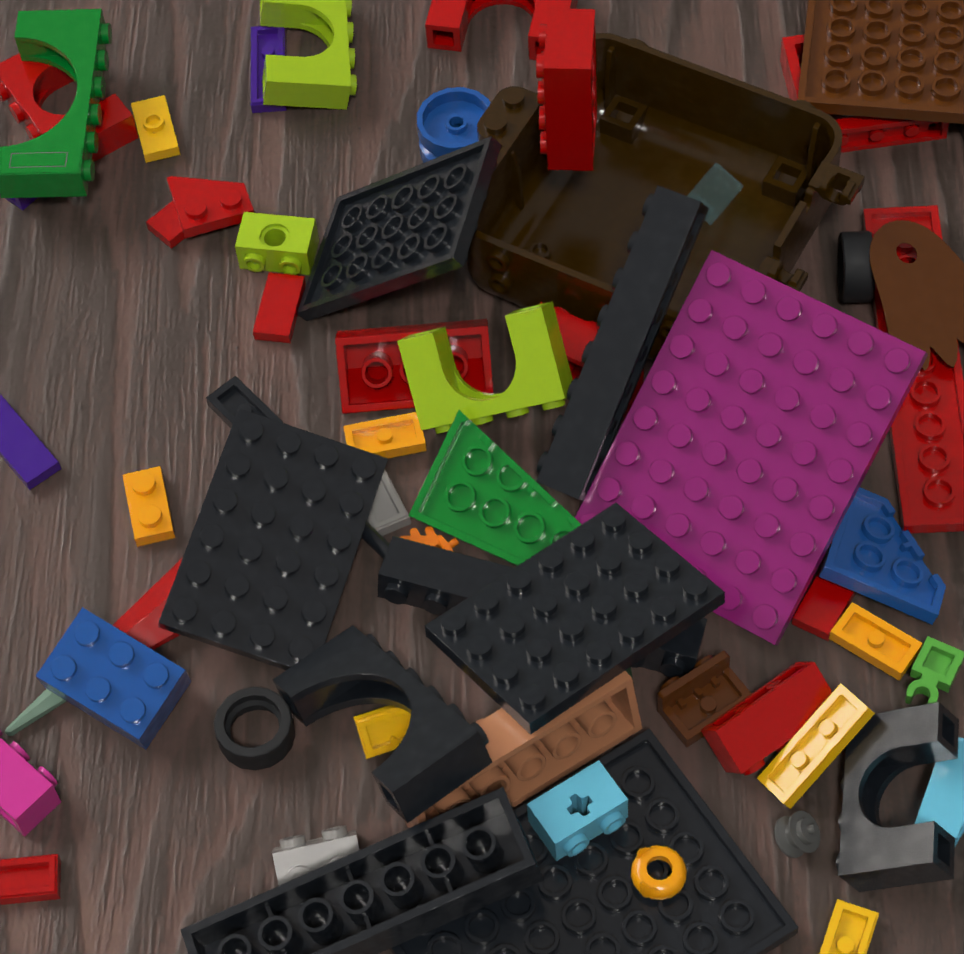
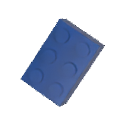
[36,607,191,750]

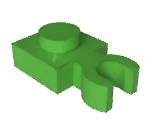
[905,636,964,705]

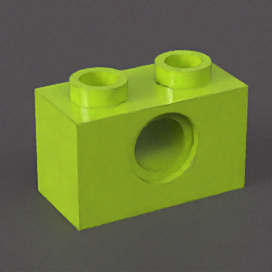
[235,212,319,275]

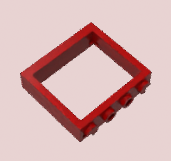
[780,34,949,153]

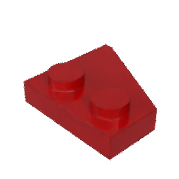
[166,176,254,238]

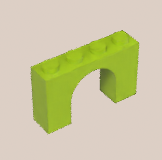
[259,0,357,110]
[397,301,573,434]

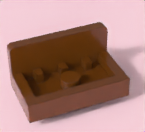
[657,650,752,747]

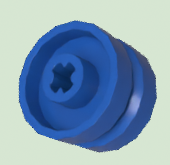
[417,87,491,163]

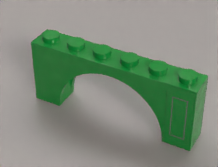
[0,9,112,198]

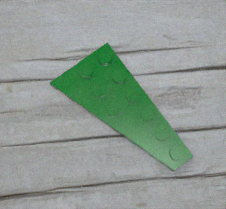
[408,410,582,566]

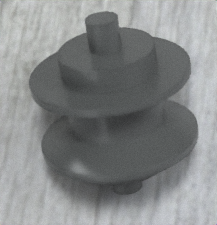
[774,811,820,858]

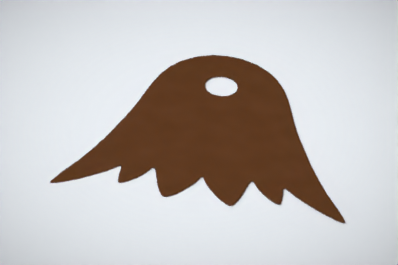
[869,220,964,370]

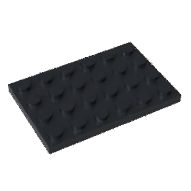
[297,136,501,321]
[158,408,388,670]
[425,503,725,735]

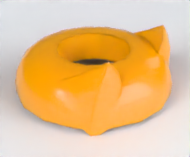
[631,845,687,900]

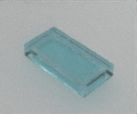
[687,163,743,226]

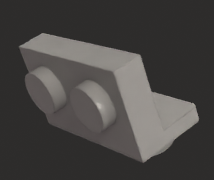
[272,825,360,886]

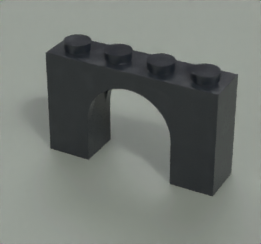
[836,702,959,892]

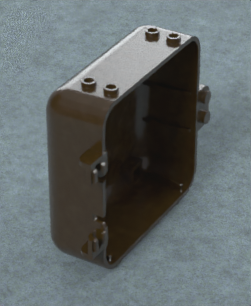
[467,33,865,361]

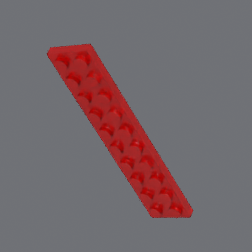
[862,205,964,534]

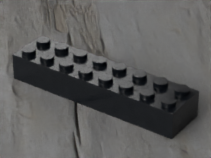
[180,787,544,954]

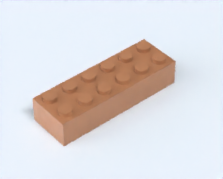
[404,671,643,828]

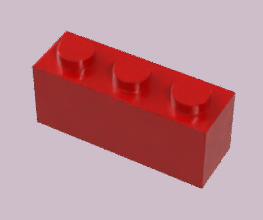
[700,662,832,776]

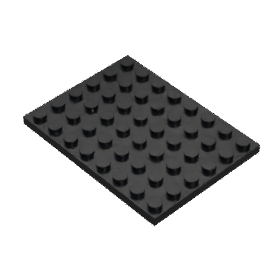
[390,728,799,954]

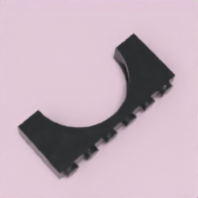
[273,625,492,823]

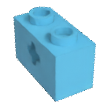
[527,760,628,861]

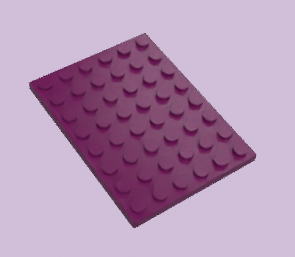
[575,250,928,645]

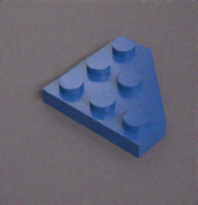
[819,487,946,624]

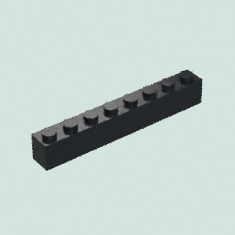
[536,185,709,501]
[378,536,707,678]

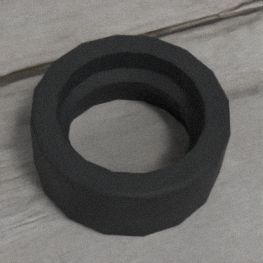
[837,231,875,303]
[214,686,296,771]

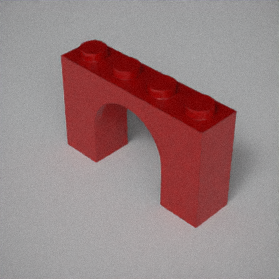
[425,0,578,60]
[0,53,139,162]

